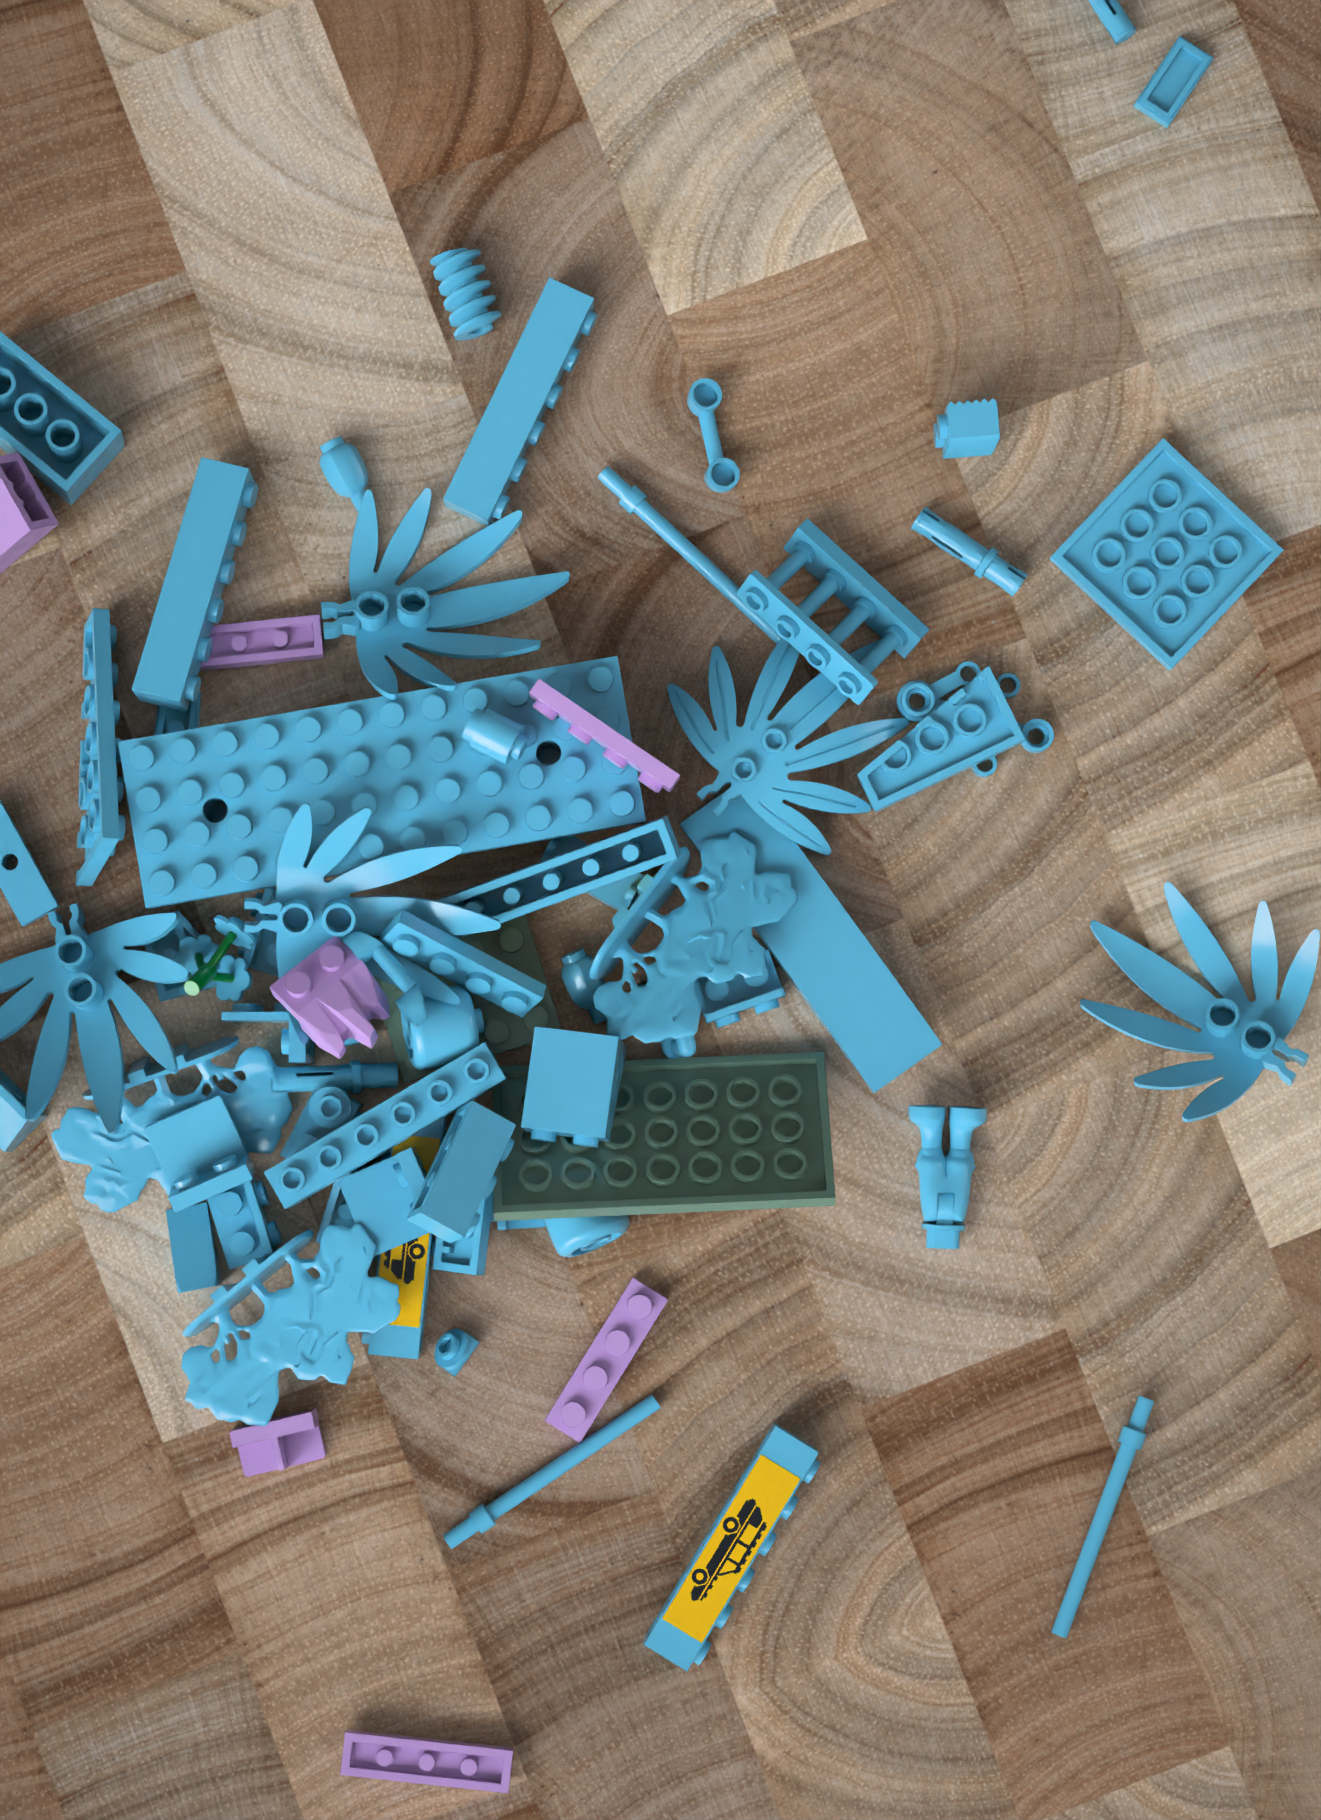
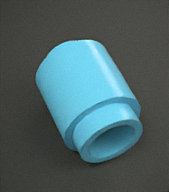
[462,708,529,765]

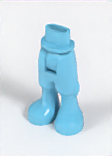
[908,1105,987,1249]

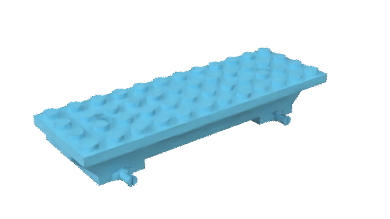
[118,656,646,909]

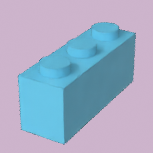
[406,1101,516,1243]

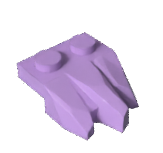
[270,936,390,1059]

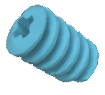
[429,248,501,341]

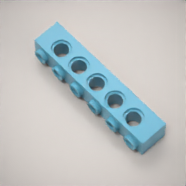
[264,1042,508,1209]

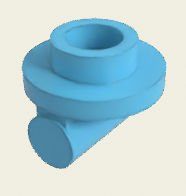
[309,1086,353,1129]
[434,1329,480,1377]

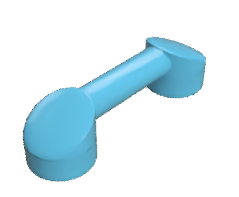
[687,378,740,493]
[341,931,427,1027]

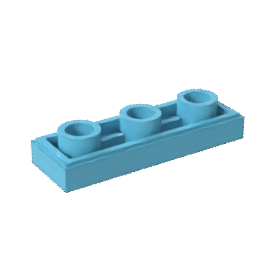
[0,799,61,927]

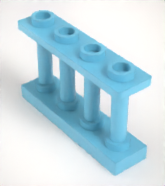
[737,518,930,705]

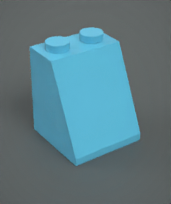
[521,1026,626,1148]

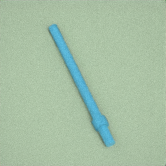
[597,466,781,644]
[443,1394,661,1549]
[1051,1395,1155,1638]

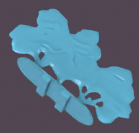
[590,831,797,1044]
[51,1036,293,1213]
[181,1224,400,1426]

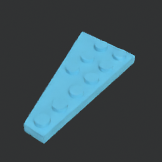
[76,608,125,886]

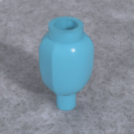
[319,436,368,512]
[561,948,607,1024]

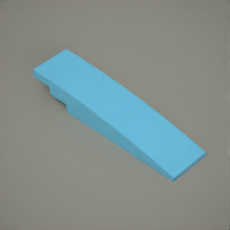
[679,790,943,1093]

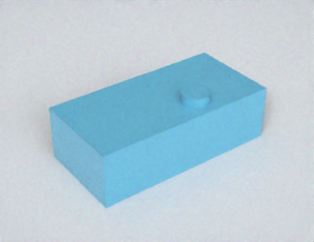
[0,331,125,506]

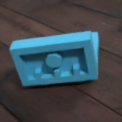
[221,1003,315,1064]
[144,1095,255,1213]
[338,1147,430,1257]

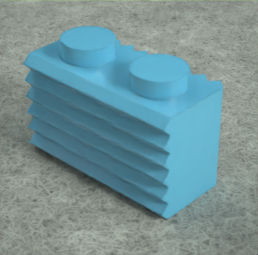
[933,398,1000,459]

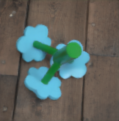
[174,915,256,1001]

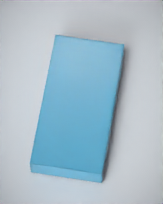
[1133,36,1213,128]

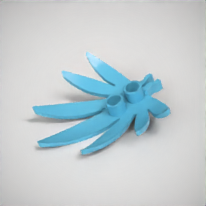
[321,487,570,700]
[667,638,909,856]
[244,802,501,1044]
[1080,882,1320,1122]
[0,903,191,1135]

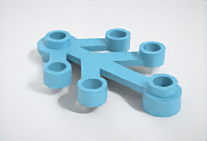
[896,661,1054,778]

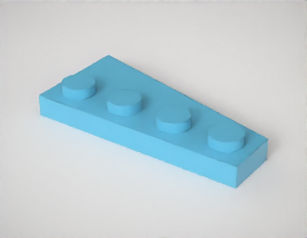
[857,666,1025,813]

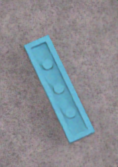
[379,910,546,1018]

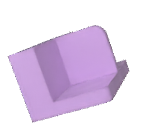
[229,1408,326,1477]

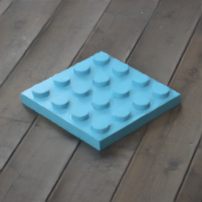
[1049,438,1284,671]

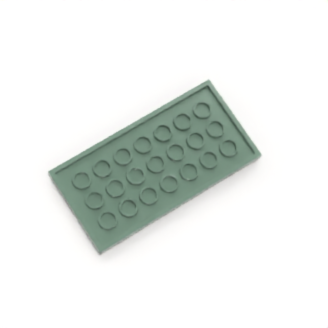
[492,1052,836,1221]

